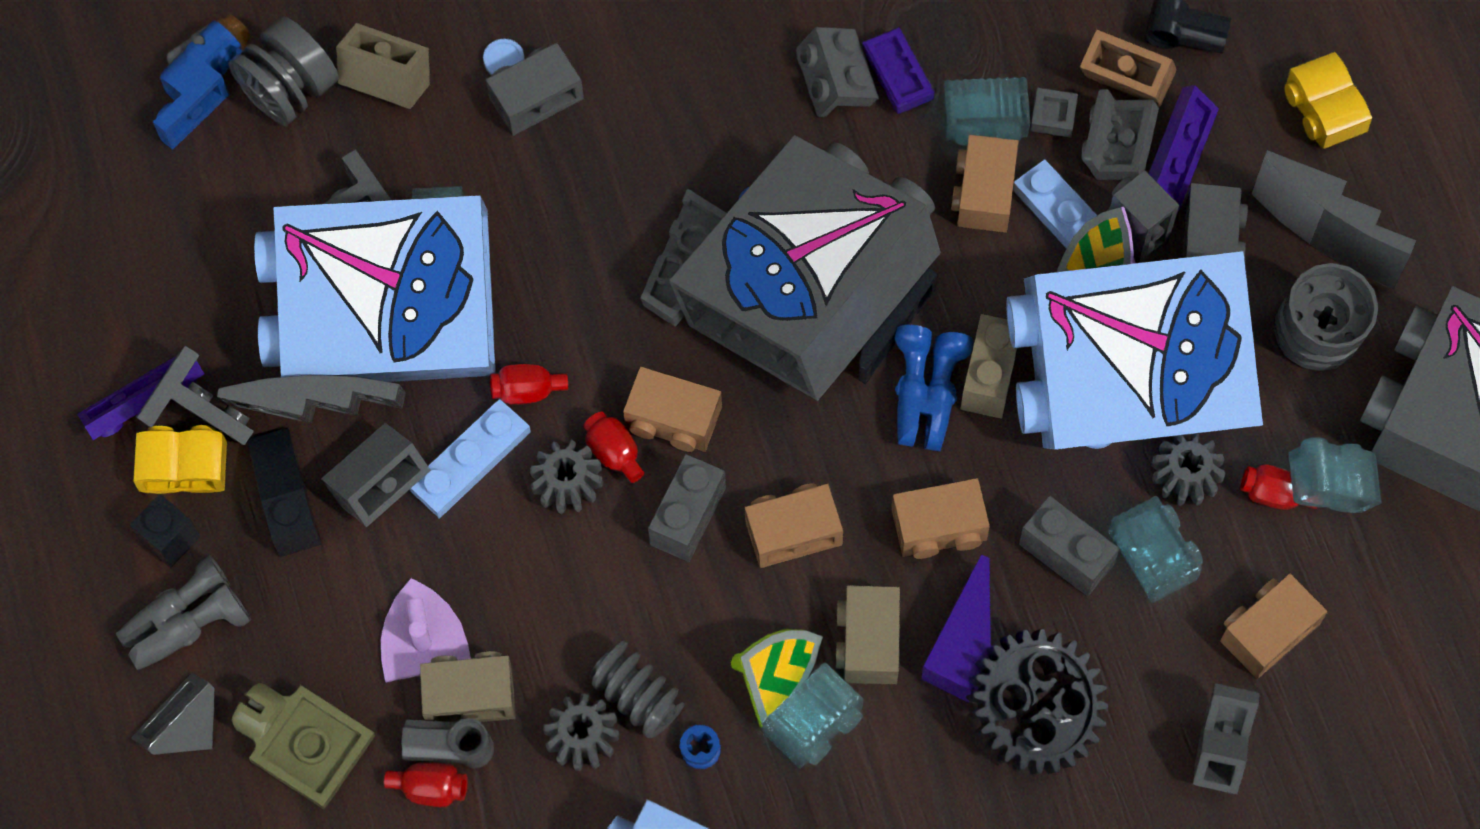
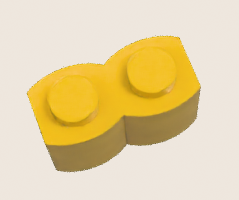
[1284,52,1372,149]
[134,425,227,494]

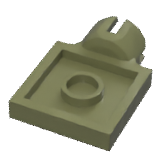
[231,683,375,809]

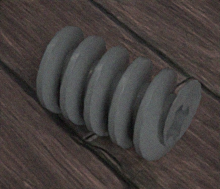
[590,640,685,738]

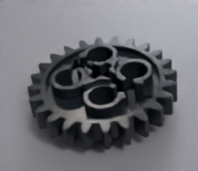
[966,629,1108,775]

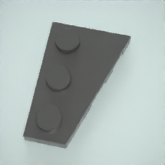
[641,189,727,326]

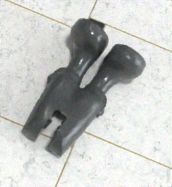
[116,555,251,670]

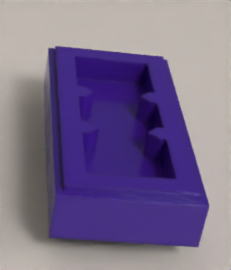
[862,27,935,114]

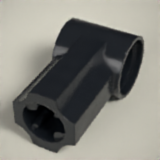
[1145,0,1231,54]

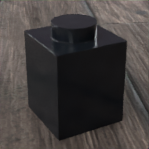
[129,494,200,568]

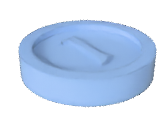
[483,39,524,75]

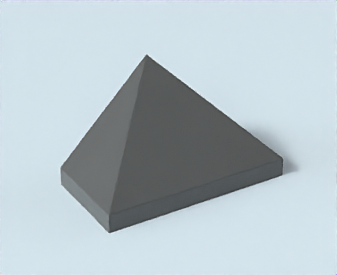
[131,673,214,755]

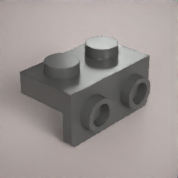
[796,27,878,117]
[1082,89,1159,180]

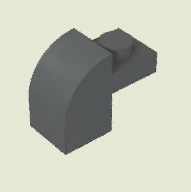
[1193,683,1259,794]

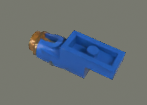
[153,14,251,150]

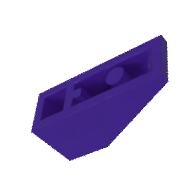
[921,555,991,703]

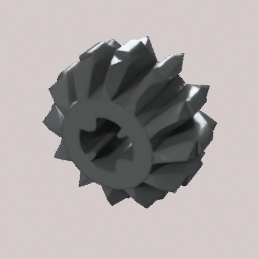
[1151,433,1226,506]
[530,439,603,515]
[543,694,619,771]

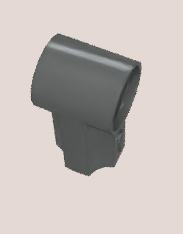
[401,718,494,769]

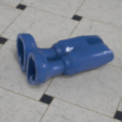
[895,325,974,452]

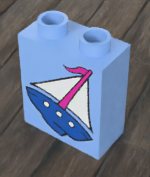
[254,196,496,382]
[1006,251,1263,449]

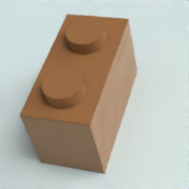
[1080,30,1177,107]
[951,135,1019,233]
[623,367,722,452]
[892,478,990,559]
[745,484,843,568]
[1221,574,1328,679]

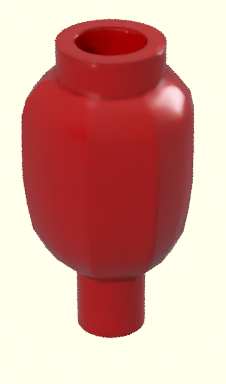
[490,364,568,405]
[583,411,645,483]
[1240,464,1321,510]
[384,762,468,807]

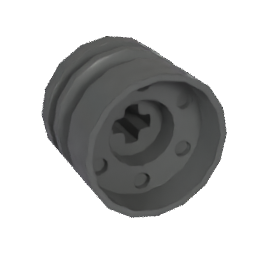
[228,16,339,127]
[1274,263,1379,371]

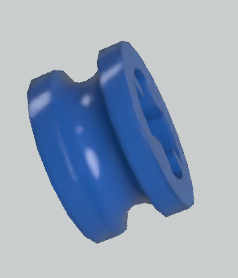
[680,725,721,769]

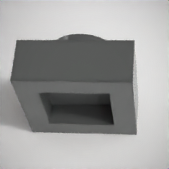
[1030,88,1078,138]

